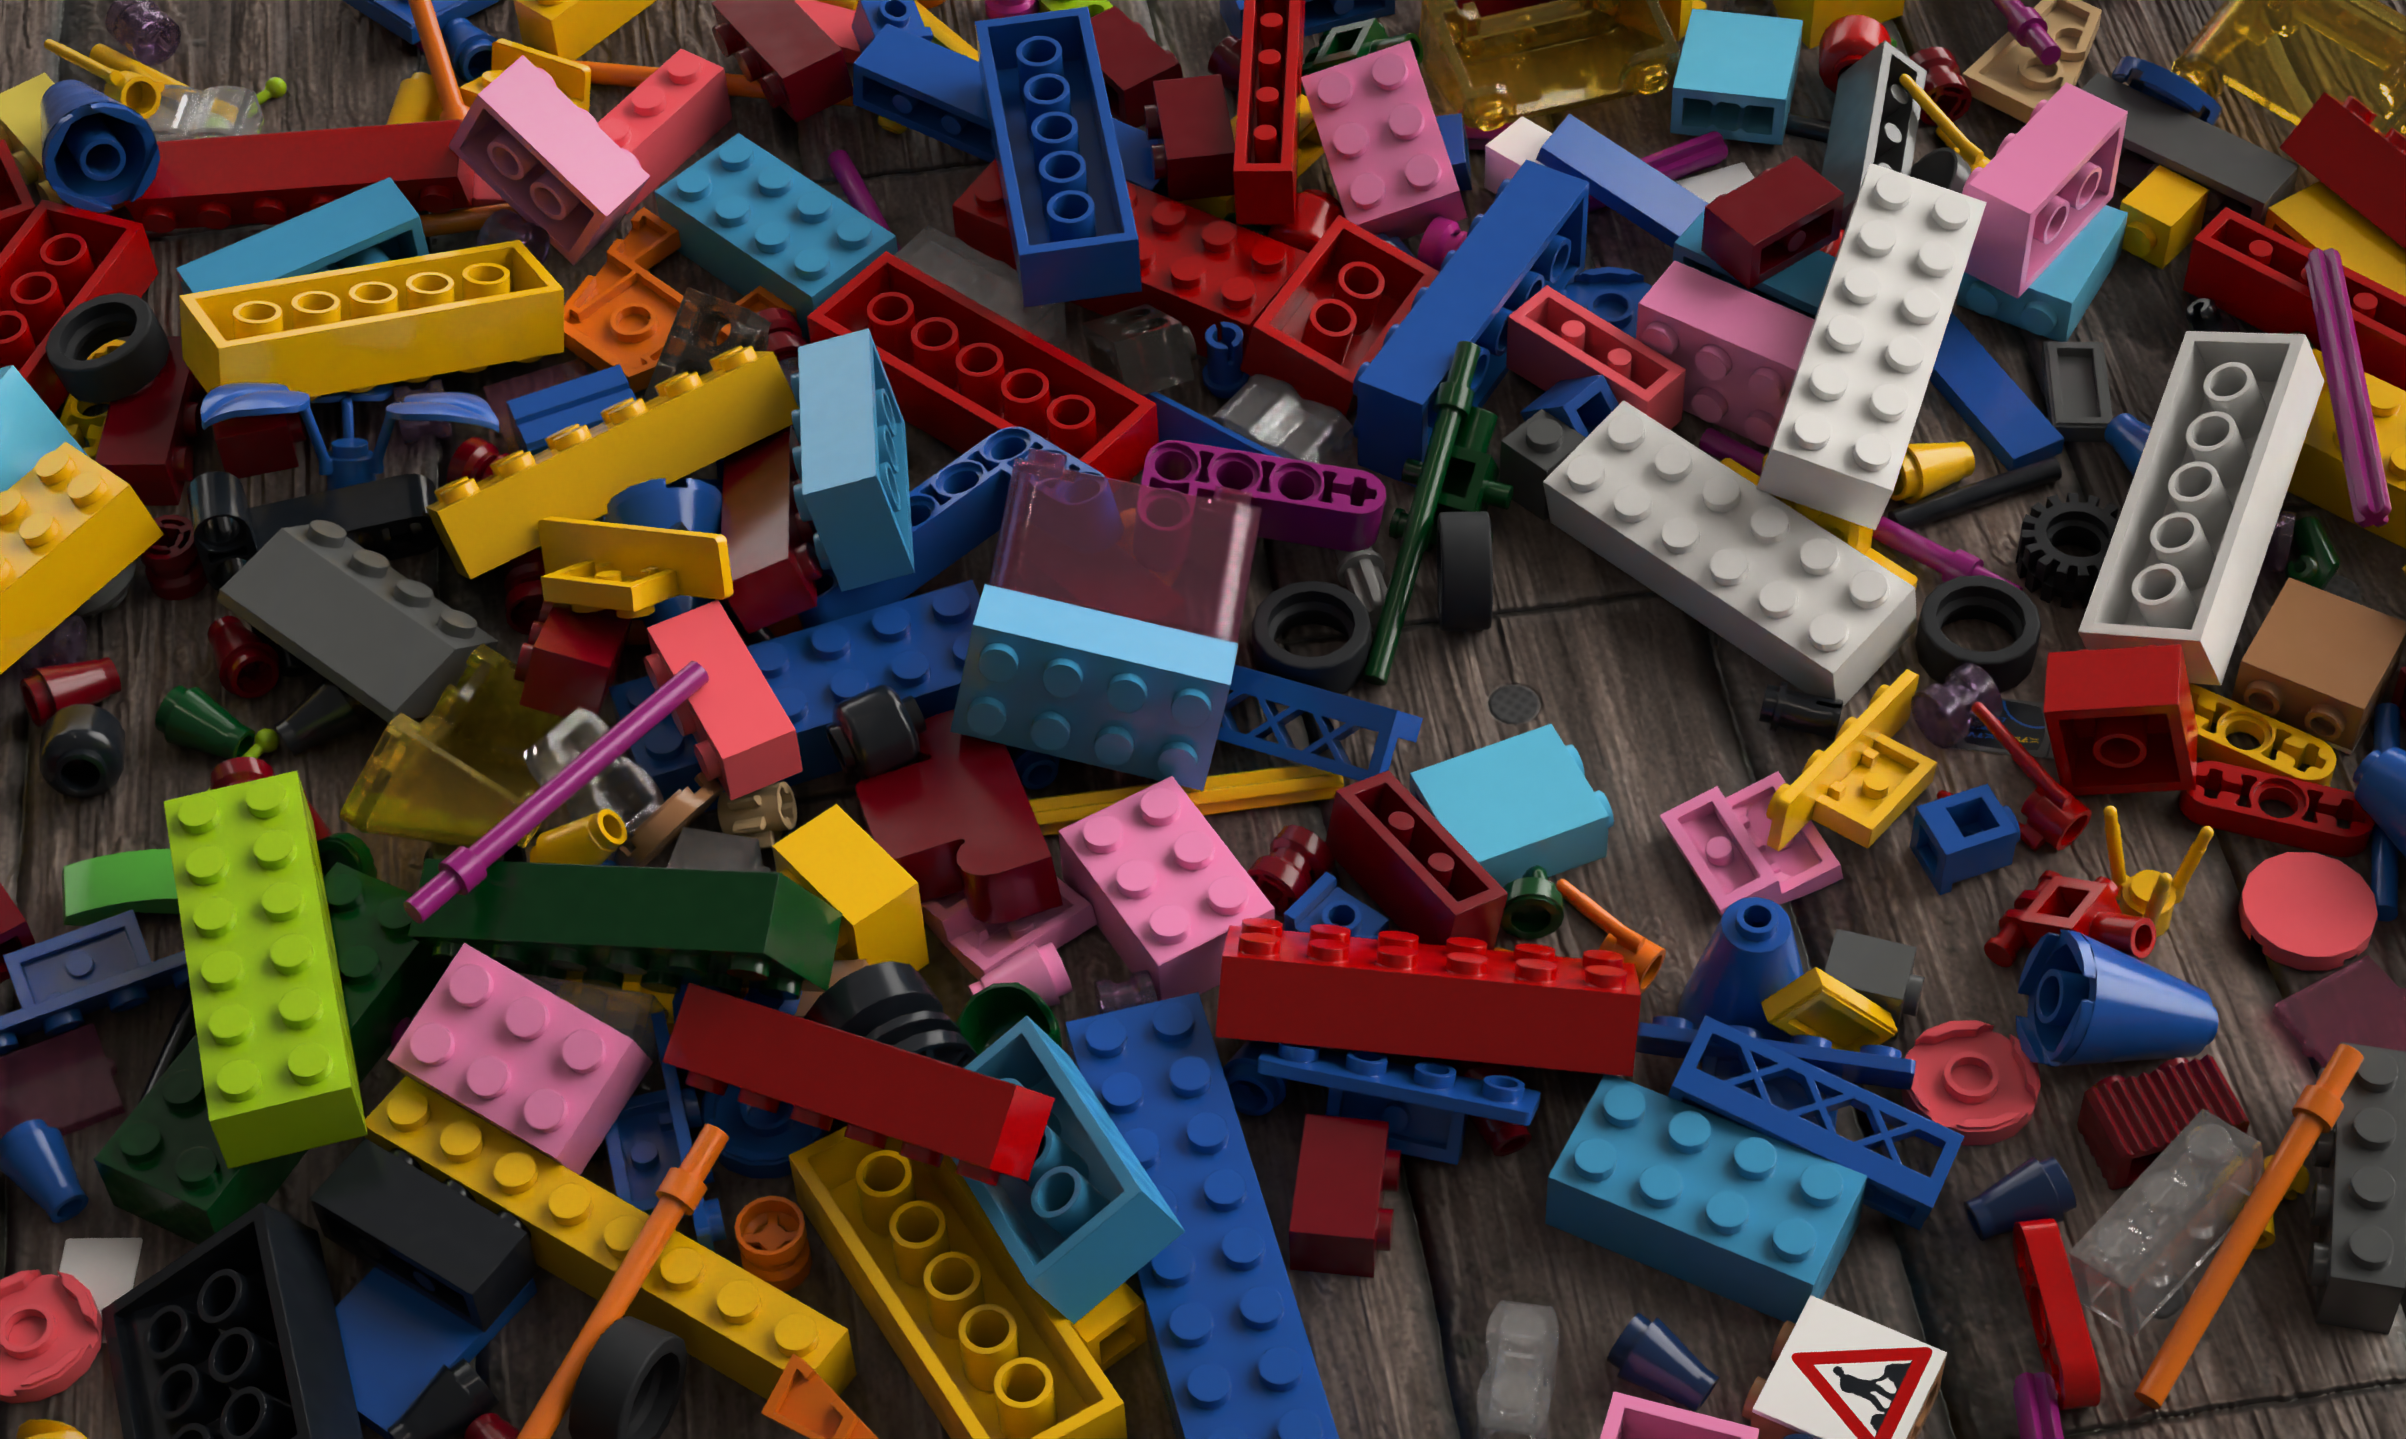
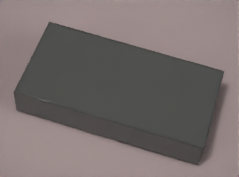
[2041,341,2113,442]

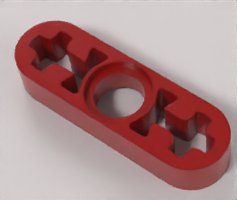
[2179,761,2375,857]
[2013,1218,2101,1411]

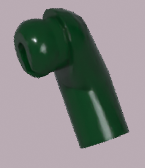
[2285,516,2340,590]

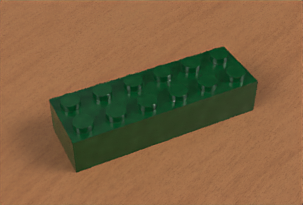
[408,858,842,1000]
[94,862,450,1245]

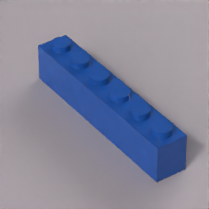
[853,23,1168,197]

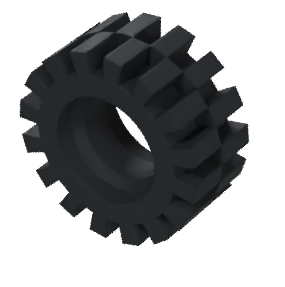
[2015,493,2119,609]

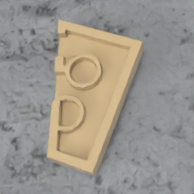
[1962,0,2102,123]

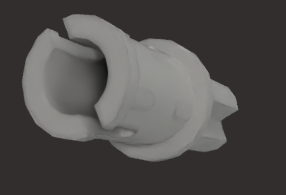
[1334,546,1387,625]

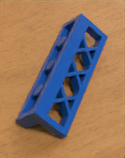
[1217,664,1423,781]
[1668,1015,1965,1230]

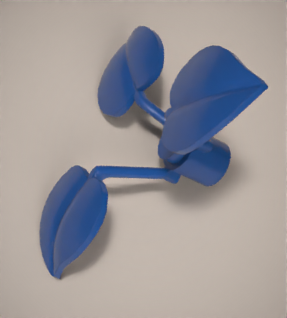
[201,382,499,491]

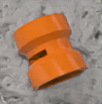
[734,1195,813,1292]

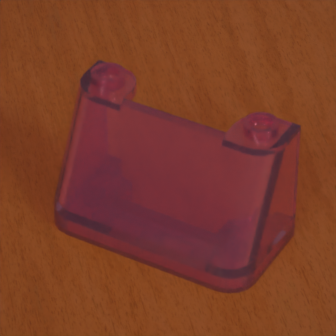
[989,448,1262,643]

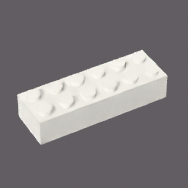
[1756,163,1987,530]
[2078,331,2324,686]
[1543,400,1917,708]

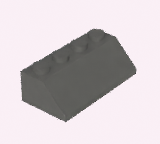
[217,520,498,724]

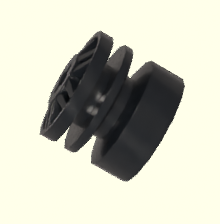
[804,961,978,1068]

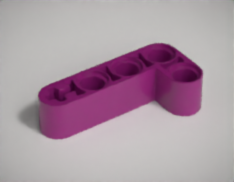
[1132,440,1386,570]

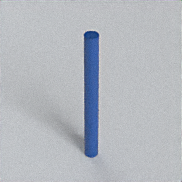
[2371,703,2401,922]

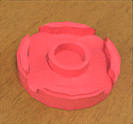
[2238,852,2378,971]
[1901,1020,2041,1146]
[0,1269,104,1404]

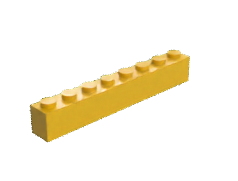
[365,1076,857,1400]

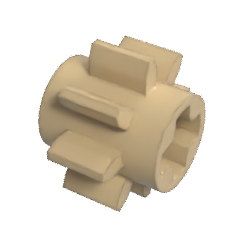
[717,781,797,852]

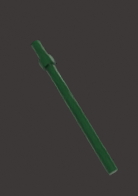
[1362,341,1481,686]

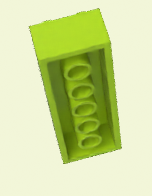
[164,771,368,1169]

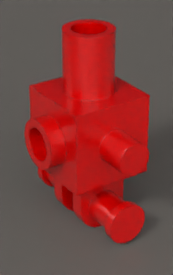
[1984,870,2156,967]

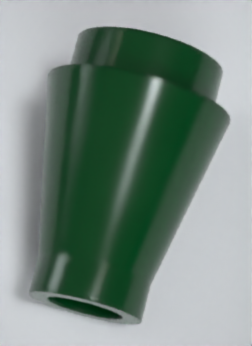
[155,685,255,760]

